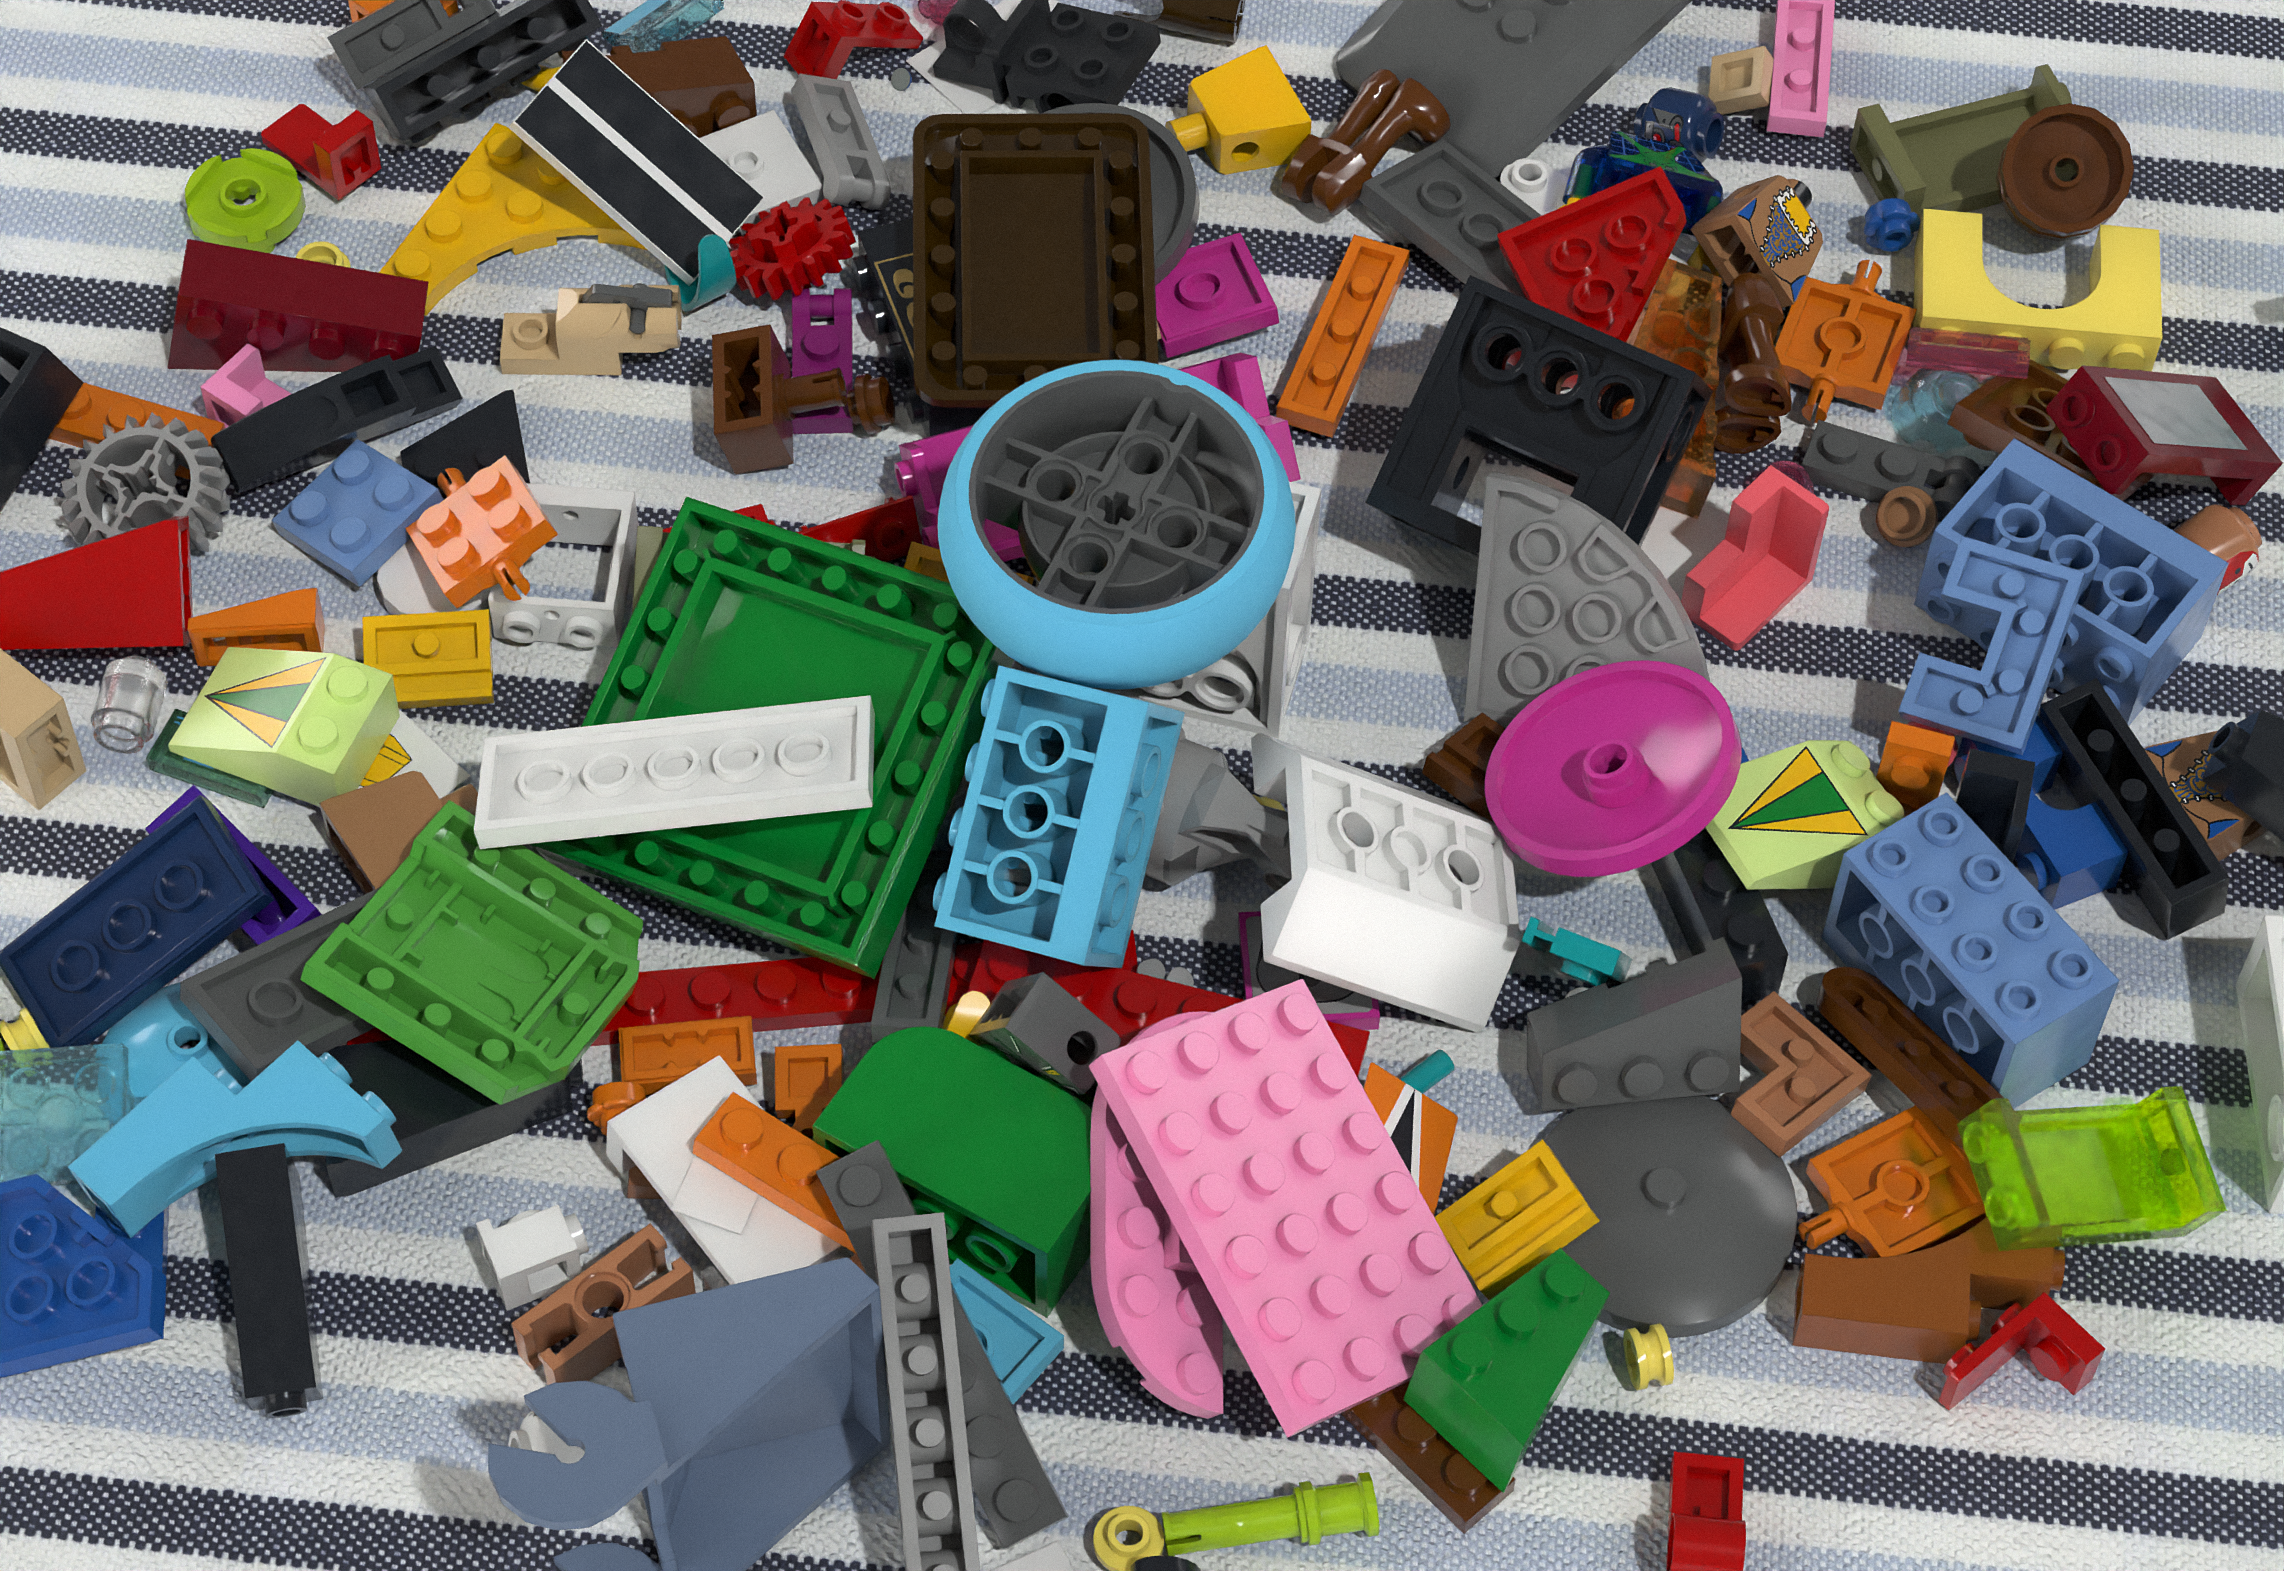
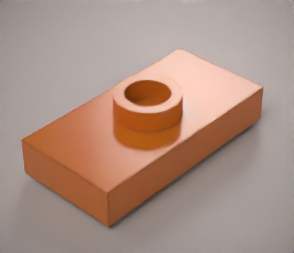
[618,1016,757,1095]

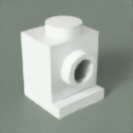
[476,1205,589,1311]

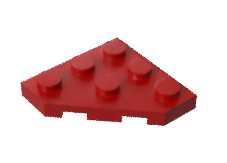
[1497,166,1687,342]

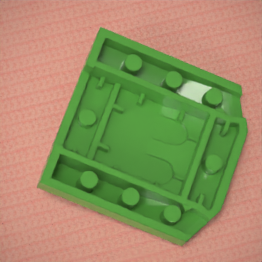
[300,800,643,1105]

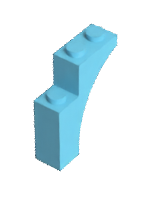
[68,1040,403,1238]

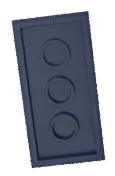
[0,795,274,1062]

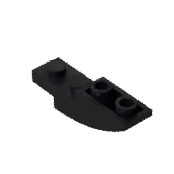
[210,346,463,493]

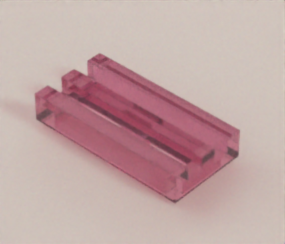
[1906,327,2031,379]

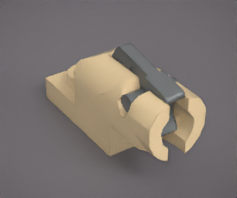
[500,283,682,375]

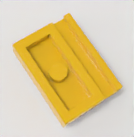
[362,609,494,709]
[1434,1139,1600,1300]

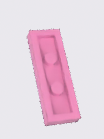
[1766,0,1835,138]

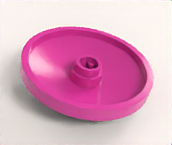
[1485,660,1742,877]

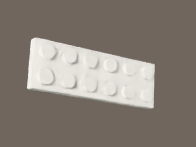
[474,695,875,849]

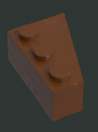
[562,36,757,138]

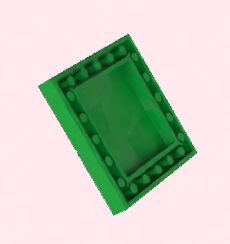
[529,497,1014,979]

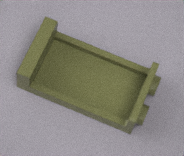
[1849,64,2076,220]

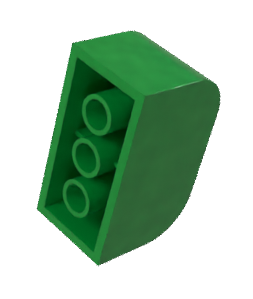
[812,1026,1092,1318]

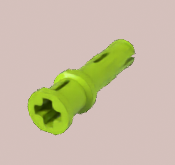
[1161,1472,1380,1557]

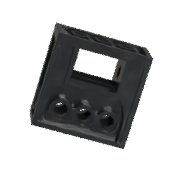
[1365,275,1713,557]

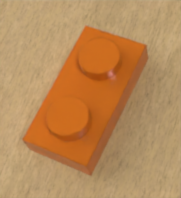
[1876,721,1955,817]

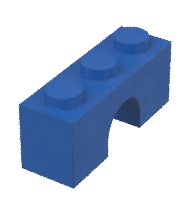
[1954,714,2129,910]

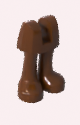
[1281,69,1451,215]
[1708,272,1792,454]

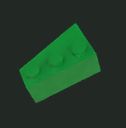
[1403,1248,1610,1493]

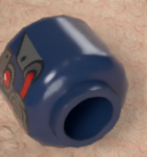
[1634,87,1724,168]

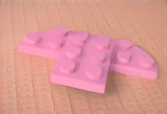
[1090,1011,1223,1419]

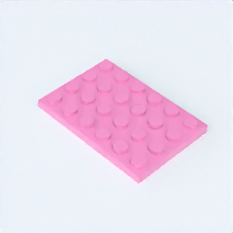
[1089,979,1483,1438]

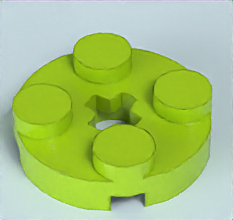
[185,148,306,253]

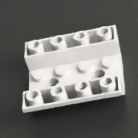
[1251,732,1521,1032]

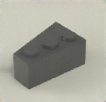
[1527,937,1742,1111]

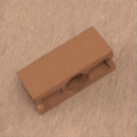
[512,1223,696,1385]

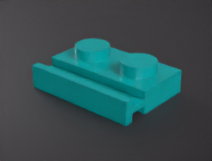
[1522,916,1633,986]

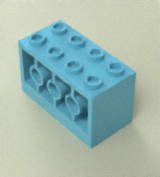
[933,666,1185,968]

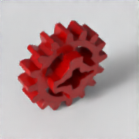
[729,197,856,300]

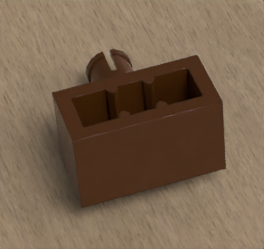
[712,324,847,474]

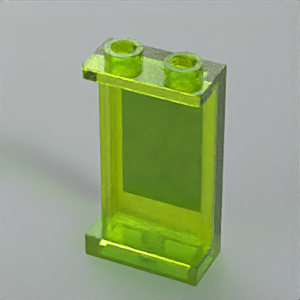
[1956,1086,2227,1251]

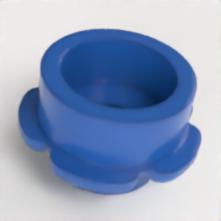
[1863,198,1921,252]

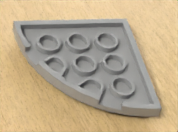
[1463,472,1710,728]

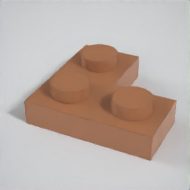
[1730,991,1872,1158]

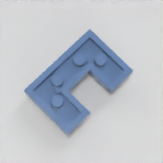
[1898,536,2086,756]

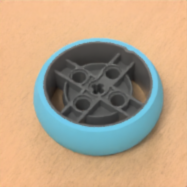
[938,360,1296,689]

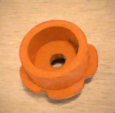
[587,1082,646,1136]

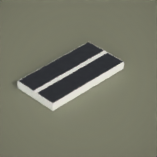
[508,39,765,286]

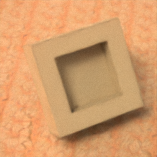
[1708,46,1774,115]

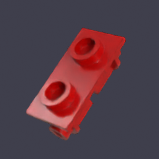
[796,495,922,562]

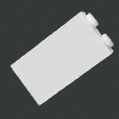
[606,1055,855,1285]

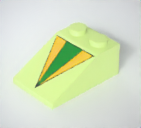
[168,647,400,807]
[1705,740,1904,890]

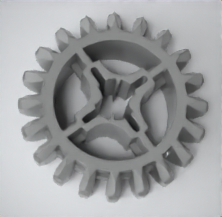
[61,413,231,552]

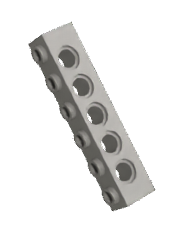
[871,1212,980,1571]

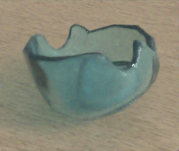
[1891,363,1983,453]

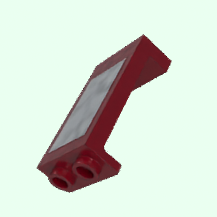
[2046,365,2283,506]

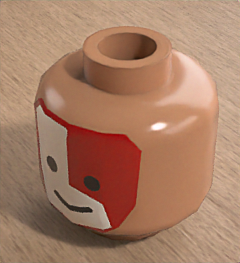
[2173,504,2262,595]

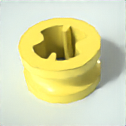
[0,1007,57,1075]
[1623,1323,1674,1390]

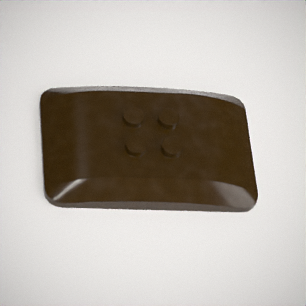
[912,113,1158,407]

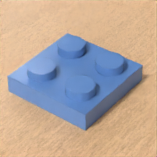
[271,439,444,587]

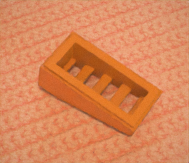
[188,588,325,667]

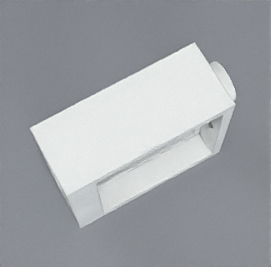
[488,483,639,648]

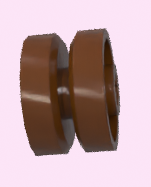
[1996,103,2134,242]

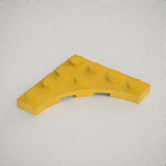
[379,123,647,316]

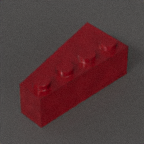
[168,239,429,372]

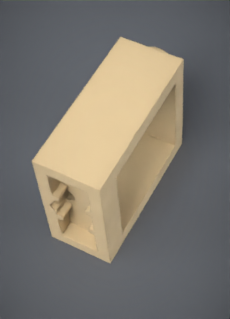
[0,648,87,810]

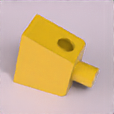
[1165,45,1312,175]

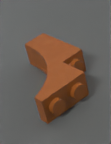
[1793,1204,2065,1364]

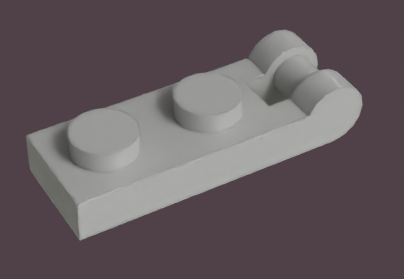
[791,74,891,210]

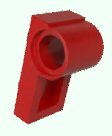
[1666,1451,1746,1571]

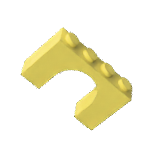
[1913,209,2162,371]

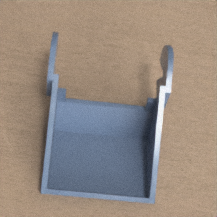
[488,1257,891,1571]

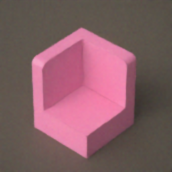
[200,344,291,428]

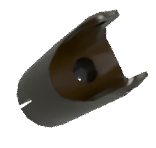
[1113,0,1245,43]

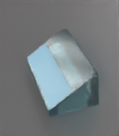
[602,0,724,53]

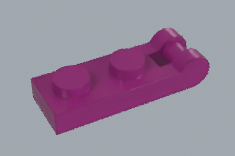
[792,288,853,434]

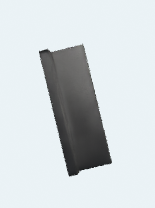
[1954,748,2036,864]

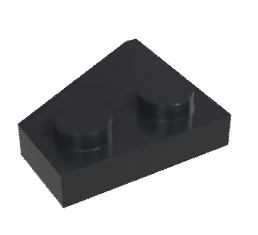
[400,389,530,499]

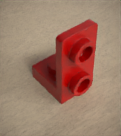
[783,0,923,79]
[261,104,382,201]
[1938,1292,2105,1410]

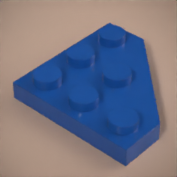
[0,1173,166,1378]

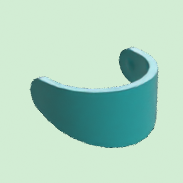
[665,234,736,312]

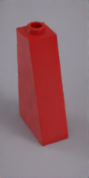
[0,516,193,650]

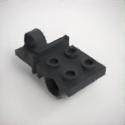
[933,0,1161,114]

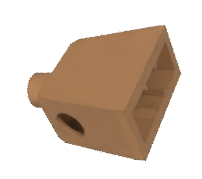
[319,771,478,895]

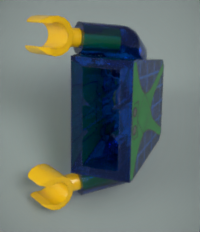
[1558,131,1724,283]

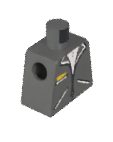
[968,972,1121,1097]

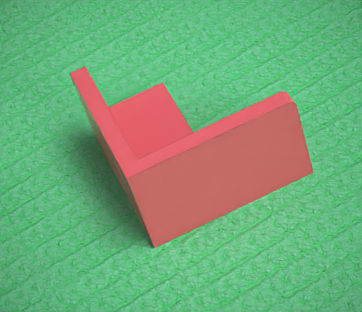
[1681,465,1829,651]

